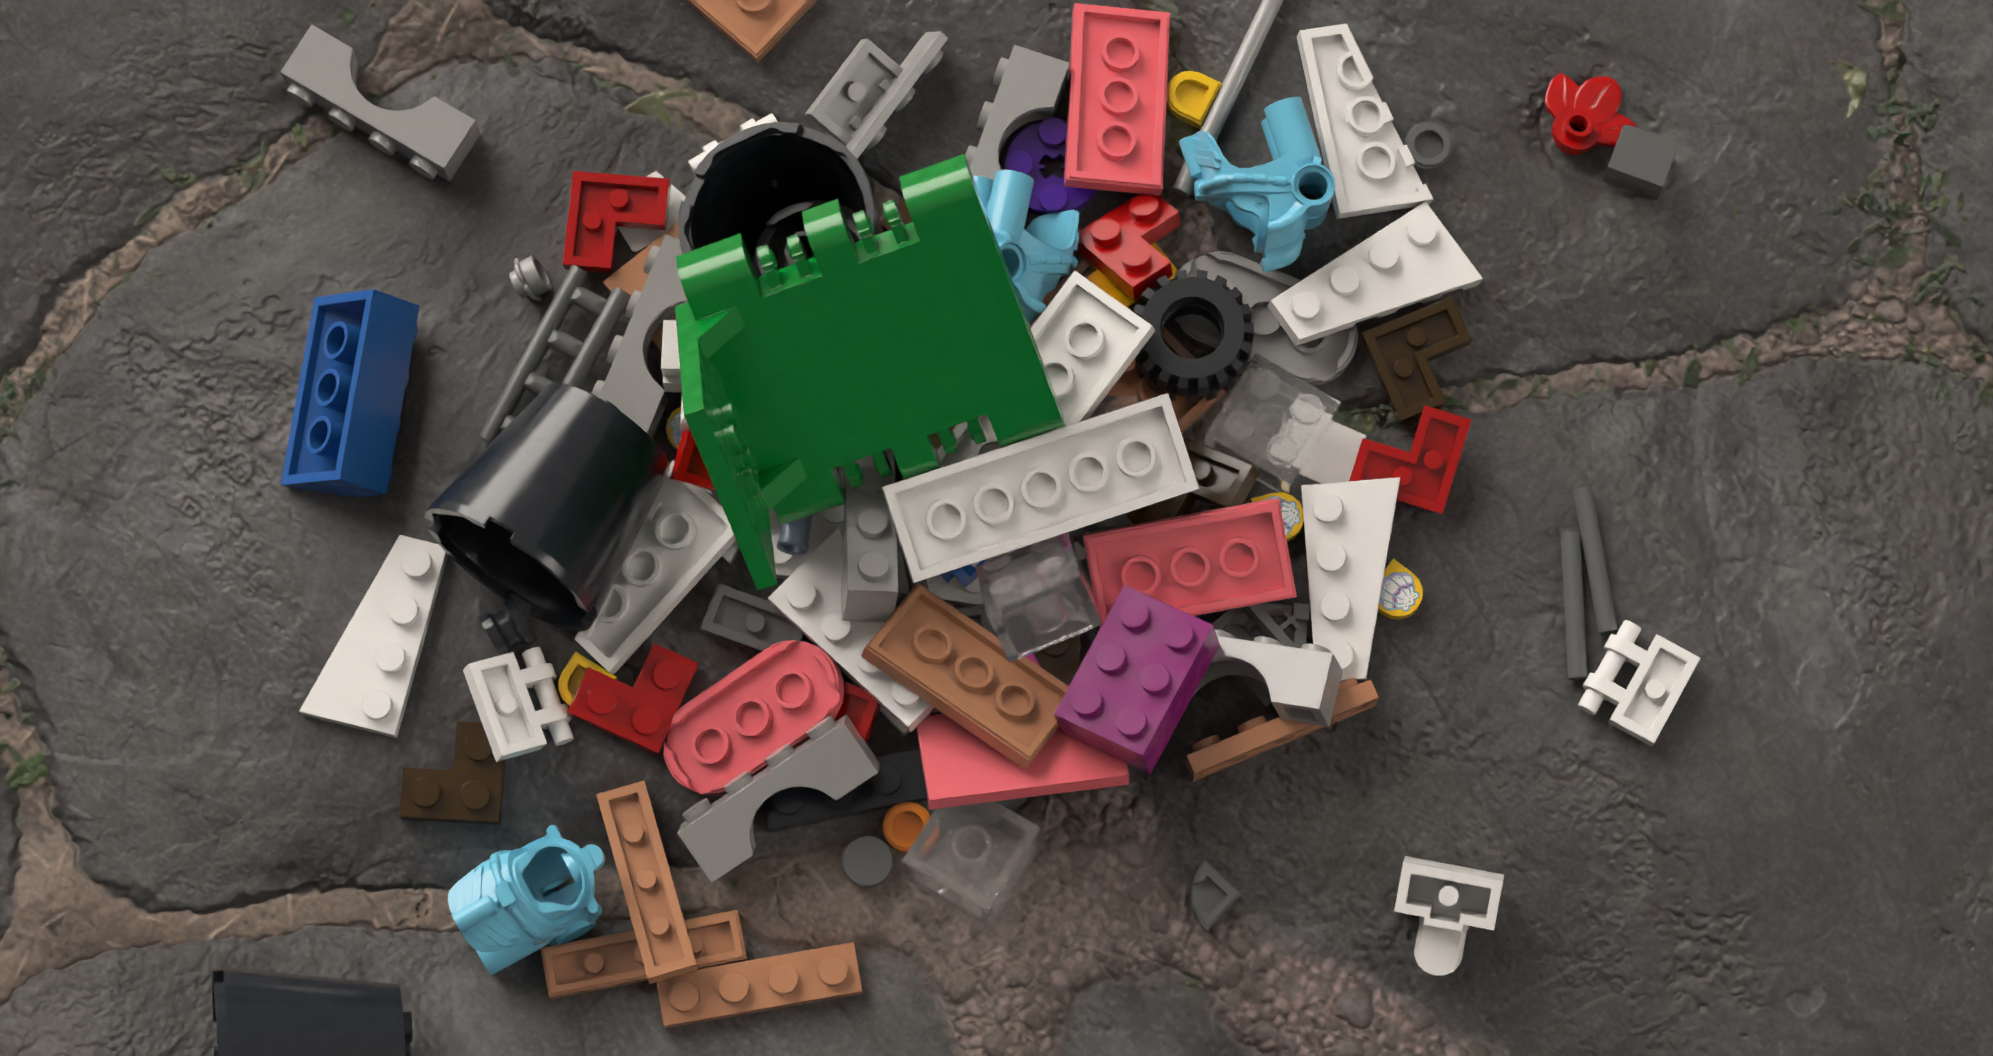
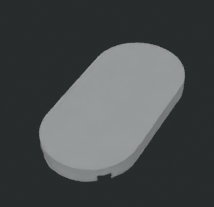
[1173,251,1358,386]

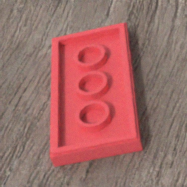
[1064,3,1170,196]
[1083,498,1297,629]
[916,714,1129,810]

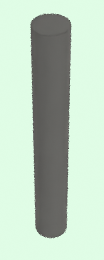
[1573,487,1618,635]
[1560,531,1588,681]

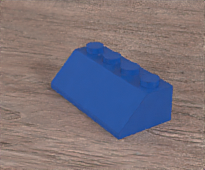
[281,289,420,497]

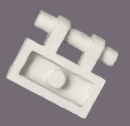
[1578,620,1700,747]
[463,647,574,762]

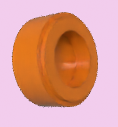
[883,802,933,854]

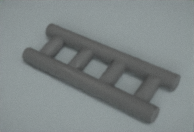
[479,265,631,443]

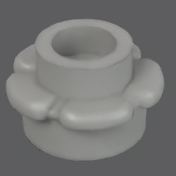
[509,255,552,301]

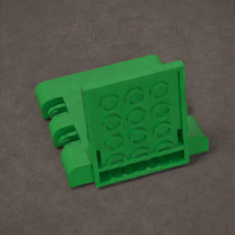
[675,154,1065,591]

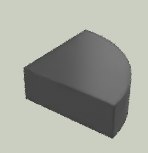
[1191,861,1241,933]

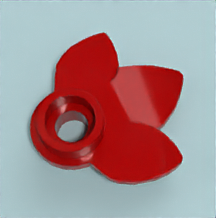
[1545,73,1636,155]

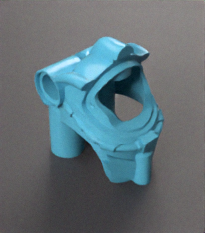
[1179,97,1336,273]
[973,170,1079,325]
[448,825,605,976]

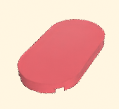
[664,640,844,796]

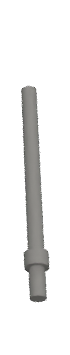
[1172,0,1283,197]

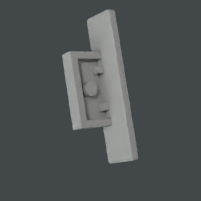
[805,31,948,159]

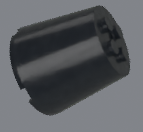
[678,122,883,277]
[424,383,670,632]
[212,968,413,1056]

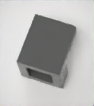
[1603,125,1679,200]

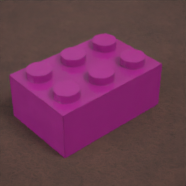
[1054,585,1220,775]

